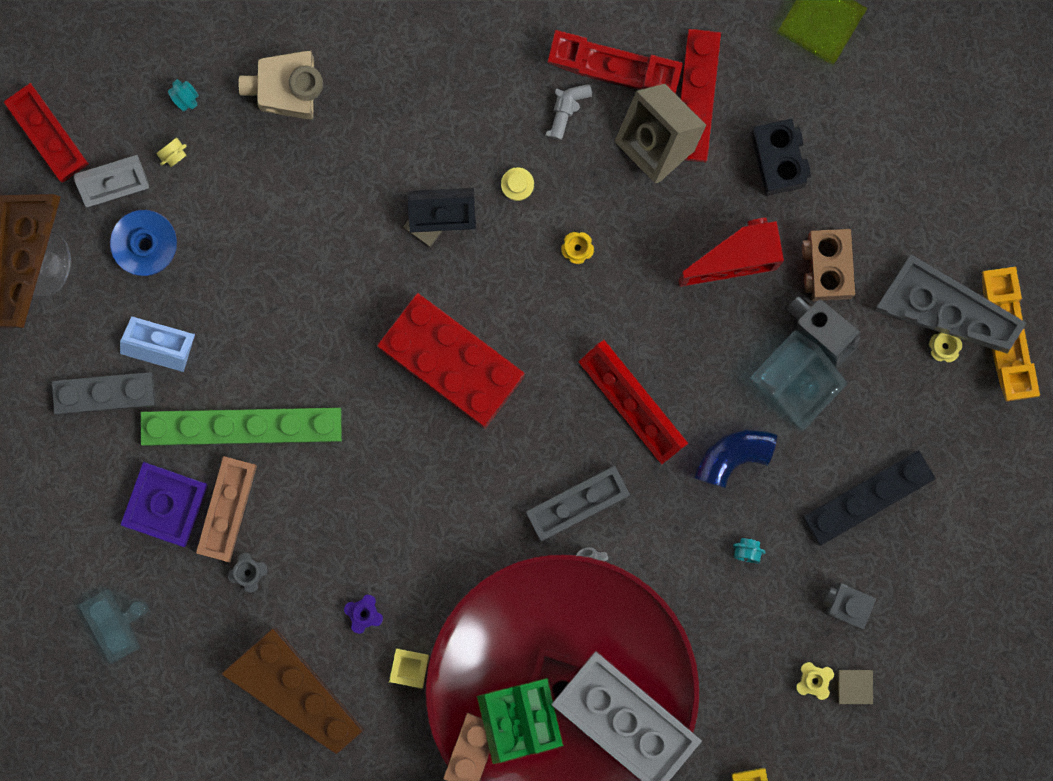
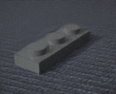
[52,372,156,415]
[526,466,630,542]

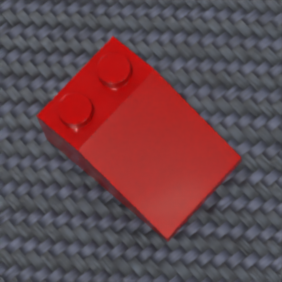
[679,218,784,287]

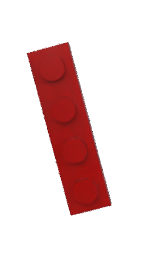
[680,29,721,163]
[578,340,688,465]

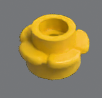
[561,232,594,264]

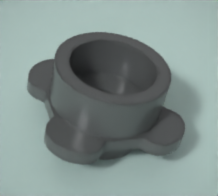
[228,553,268,593]

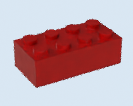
[377,293,525,429]

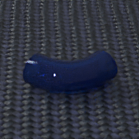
[694,429,778,488]

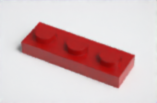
[4,83,89,183]

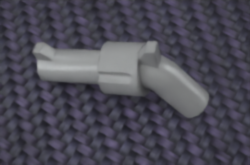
[545,84,592,140]

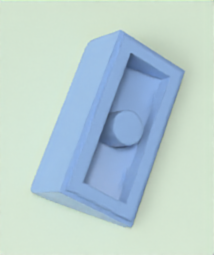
[120,316,195,372]

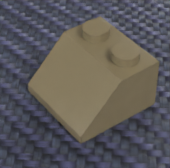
[614,84,706,183]

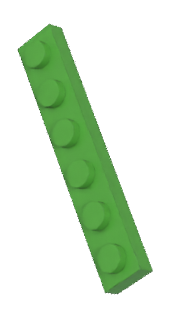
[141,408,342,446]

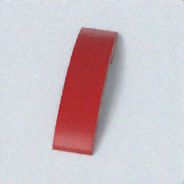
[547,30,683,94]

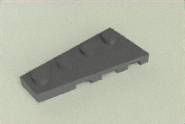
[875,255,1027,354]

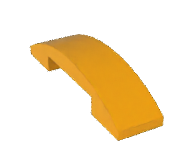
[982,267,1040,402]

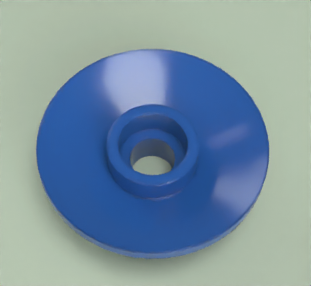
[110,210,177,276]

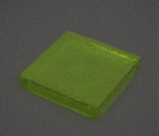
[777,0,868,66]

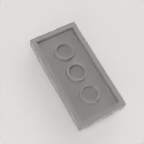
[552,651,702,781]

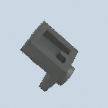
[823,583,877,630]

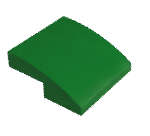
[477,679,563,764]

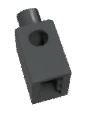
[787,295,860,369]

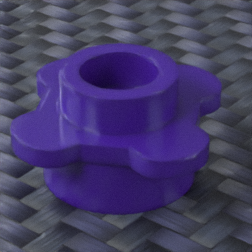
[344,595,383,634]

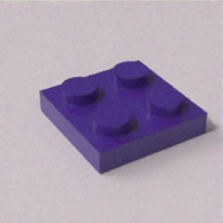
[121,462,208,548]

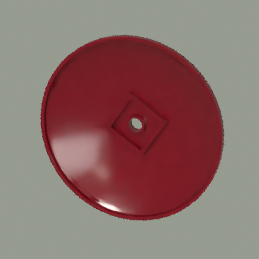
[426,555,699,781]

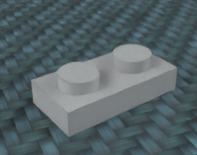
[74,155,149,208]

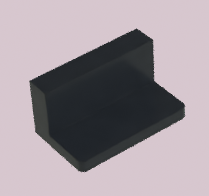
[408,188,476,233]

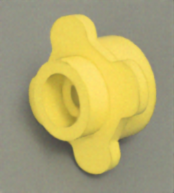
[797,662,834,700]

